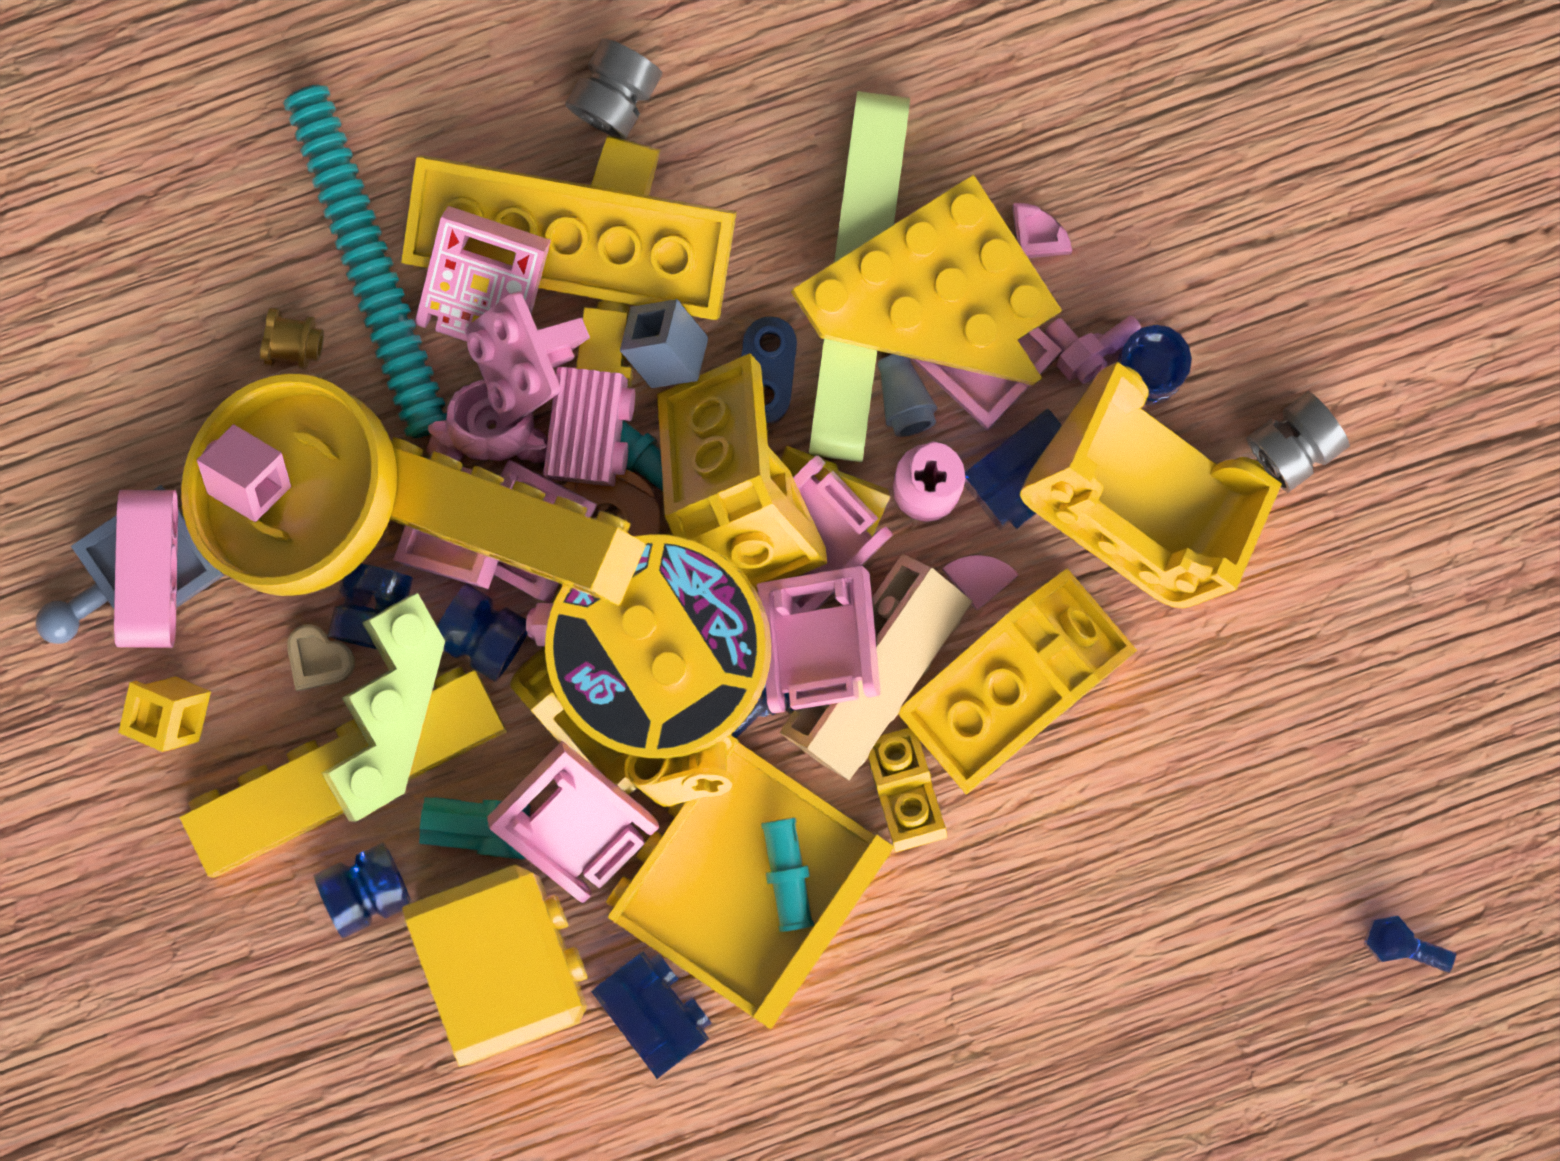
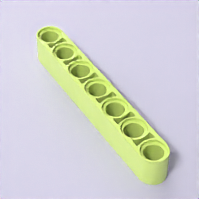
[809,91,911,462]

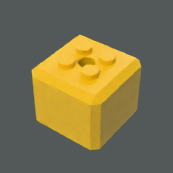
[402,865,588,1066]

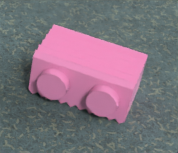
[543,367,635,487]

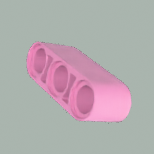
[114,490,178,648]

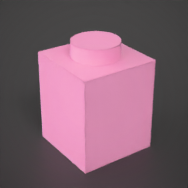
[197,424,291,522]

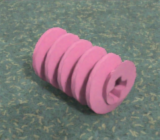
[893,441,965,522]

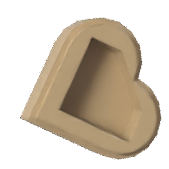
[287,624,355,691]

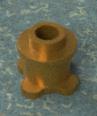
[260,307,324,370]

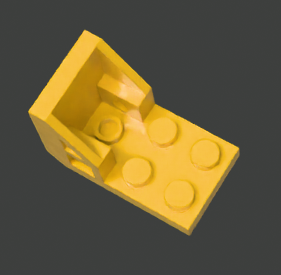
[657,353,827,593]
[898,568,1138,795]

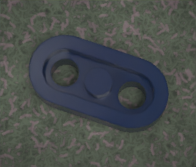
[741,316,797,426]

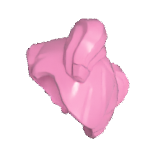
[426,380,548,464]

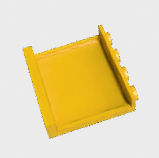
[605,736,894,1029]

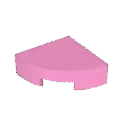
[1012,203,1072,258]
[942,555,1019,611]

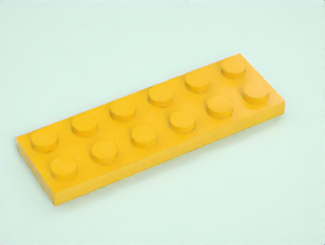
[401,155,737,320]

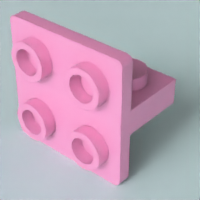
[465,291,590,427]

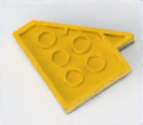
[791,174,1062,385]

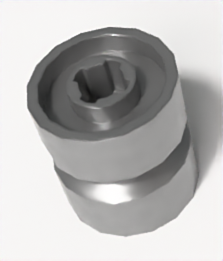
[565,39,663,139]
[1246,391,1350,493]

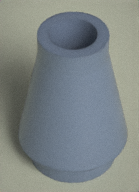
[877,354,937,437]

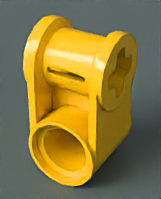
[624,734,732,807]

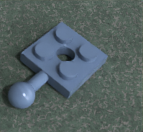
[36,485,224,644]

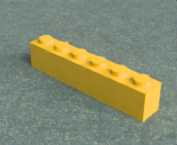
[389,437,646,606]
[179,667,507,878]

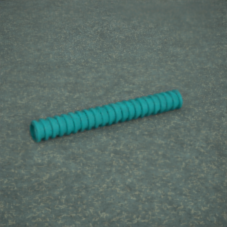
[283,85,447,438]

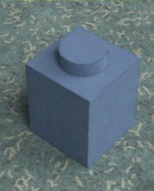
[620,299,708,388]

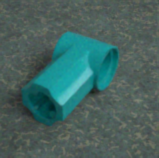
[419,797,531,859]

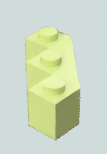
[322,593,445,821]

